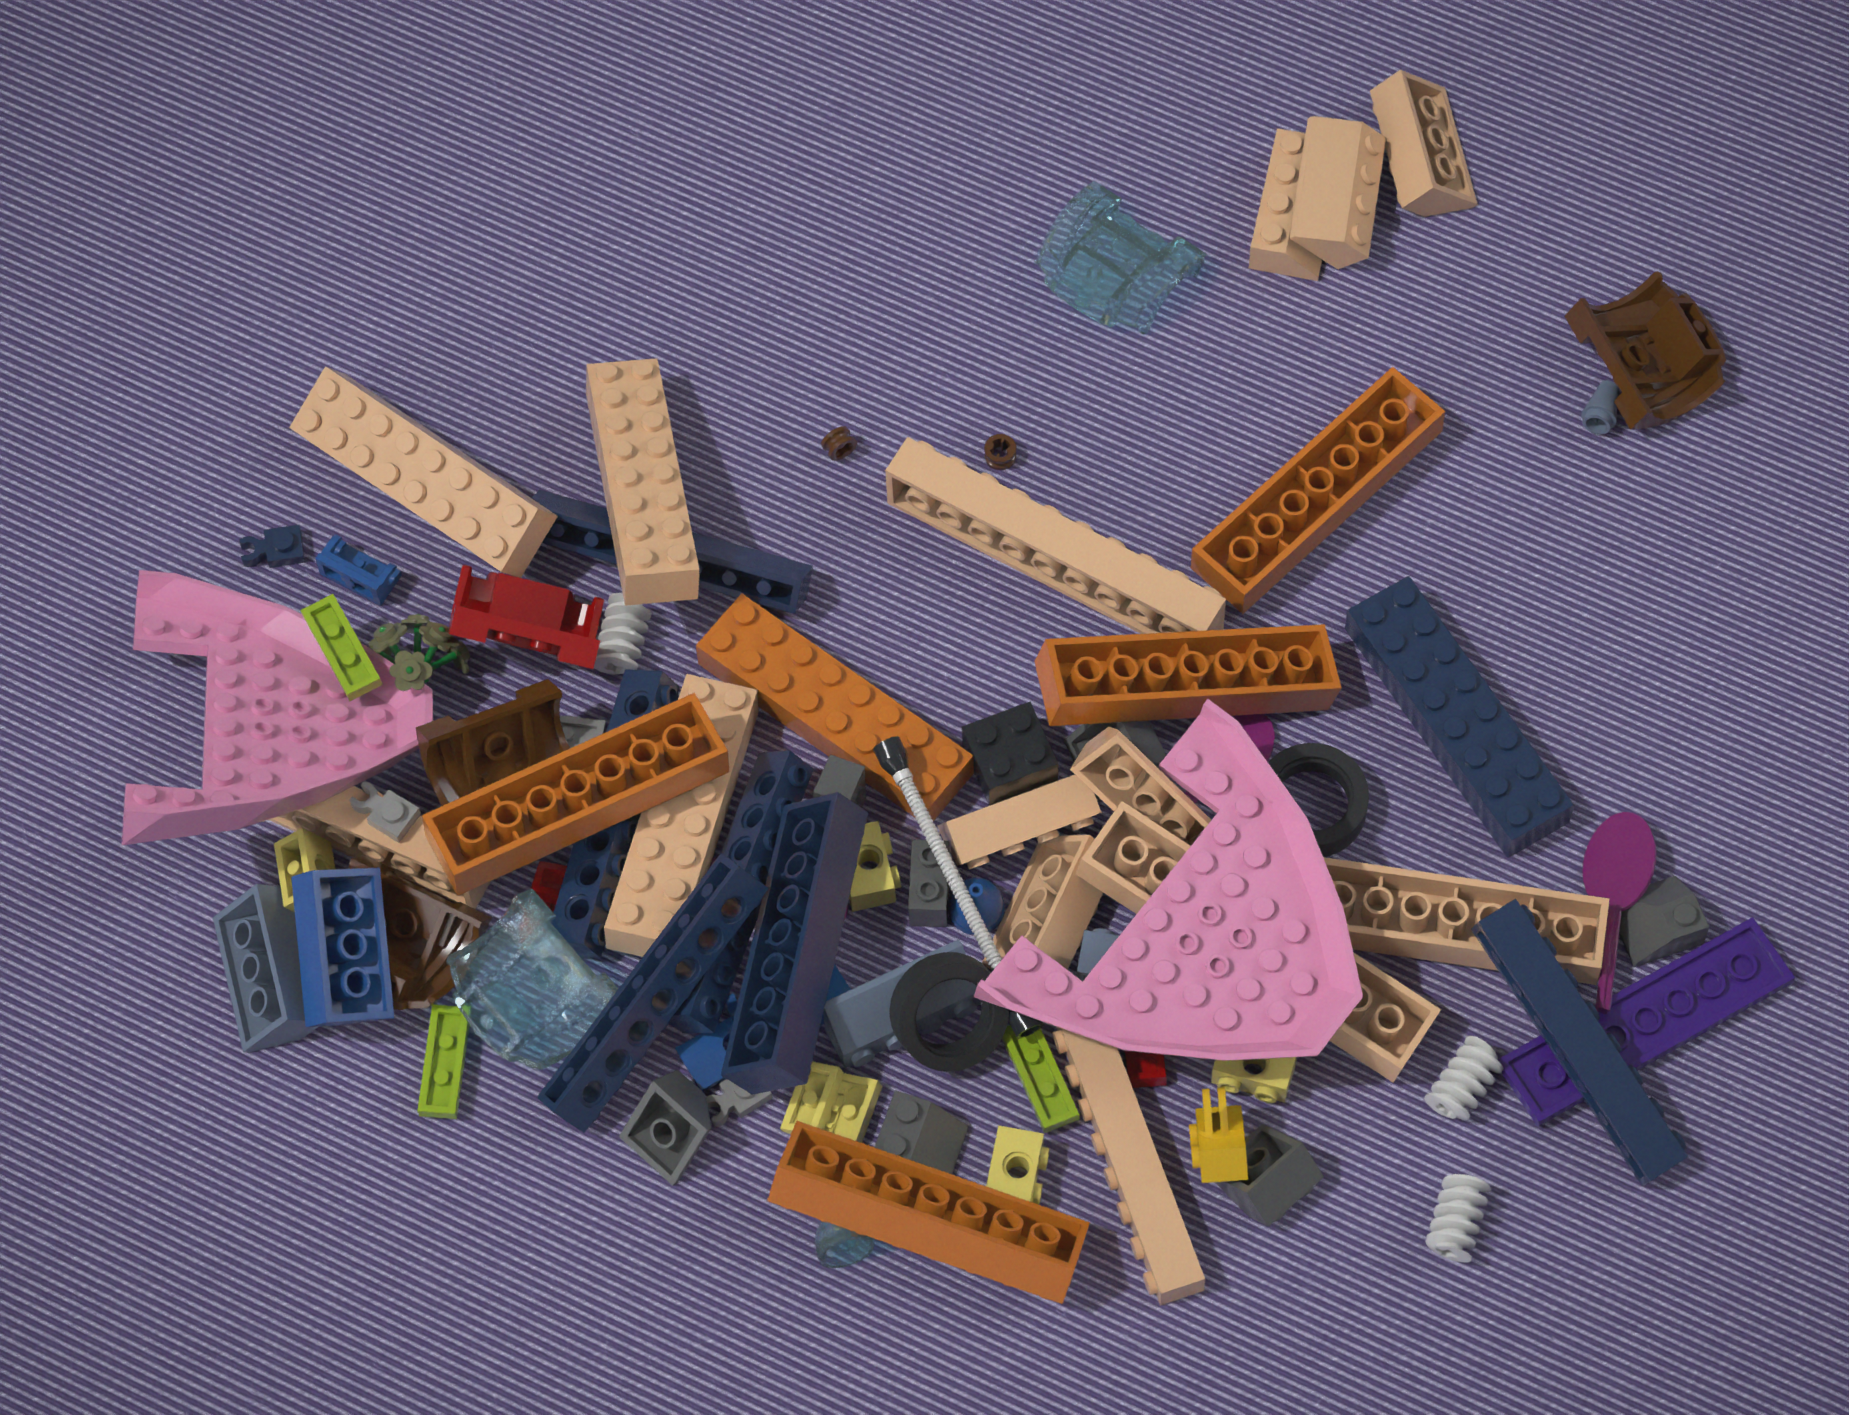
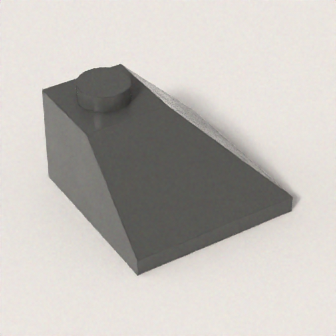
[1619,876,1709,967]
[619,1070,712,1186]

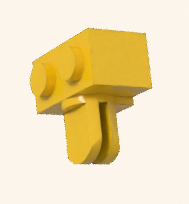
[1189,1087,1248,1183]

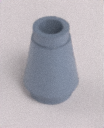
[1581,380,1620,435]

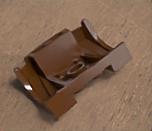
[1564,271,1726,430]
[415,679,570,806]
[349,855,492,1010]

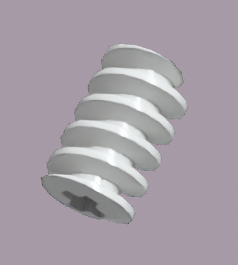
[594,593,652,675]
[1425,1036,1503,1121]
[1425,1174,1491,1263]

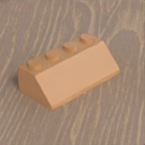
[1370,70,1478,217]
[1290,116,1386,269]
[1249,128,1322,281]
[1070,727,1211,846]
[937,775,1101,869]
[982,835,1103,970]

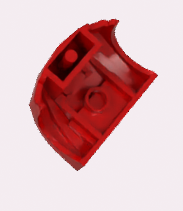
[448,565,604,669]

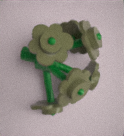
[368,614,470,691]

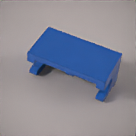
[315,534,402,606]

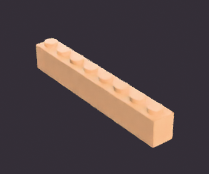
[1053,1027,1205,1305]

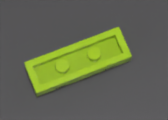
[300,594,383,701]
[417,1005,471,1119]
[1002,1025,1080,1134]

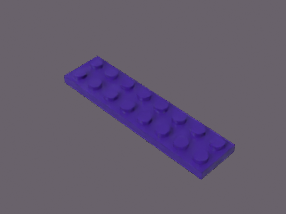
[1497,917,1795,1127]

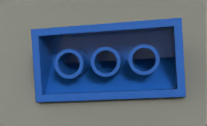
[291,867,394,1027]

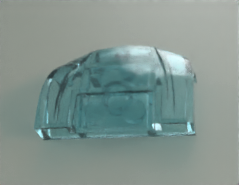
[1034,181,1207,335]
[446,889,619,1070]

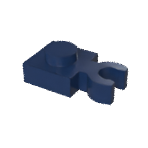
[239,524,305,568]

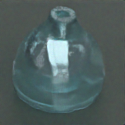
[815,1221,875,1268]

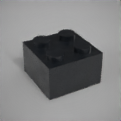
[962,701,1058,806]

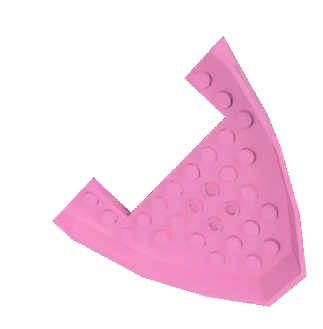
[122,570,433,845]
[974,699,1363,1061]

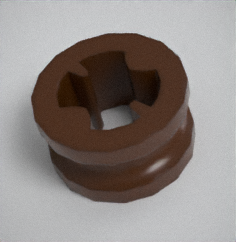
[821,426,857,461]
[984,434,1016,470]

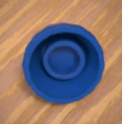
[948,877,1005,935]

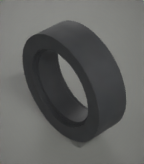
[1268,743,1369,857]
[889,952,1009,1072]

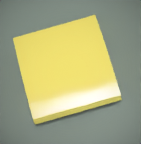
[780,1061,882,1143]

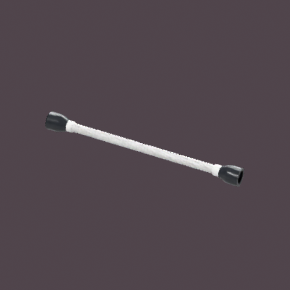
[873,736,1044,1039]

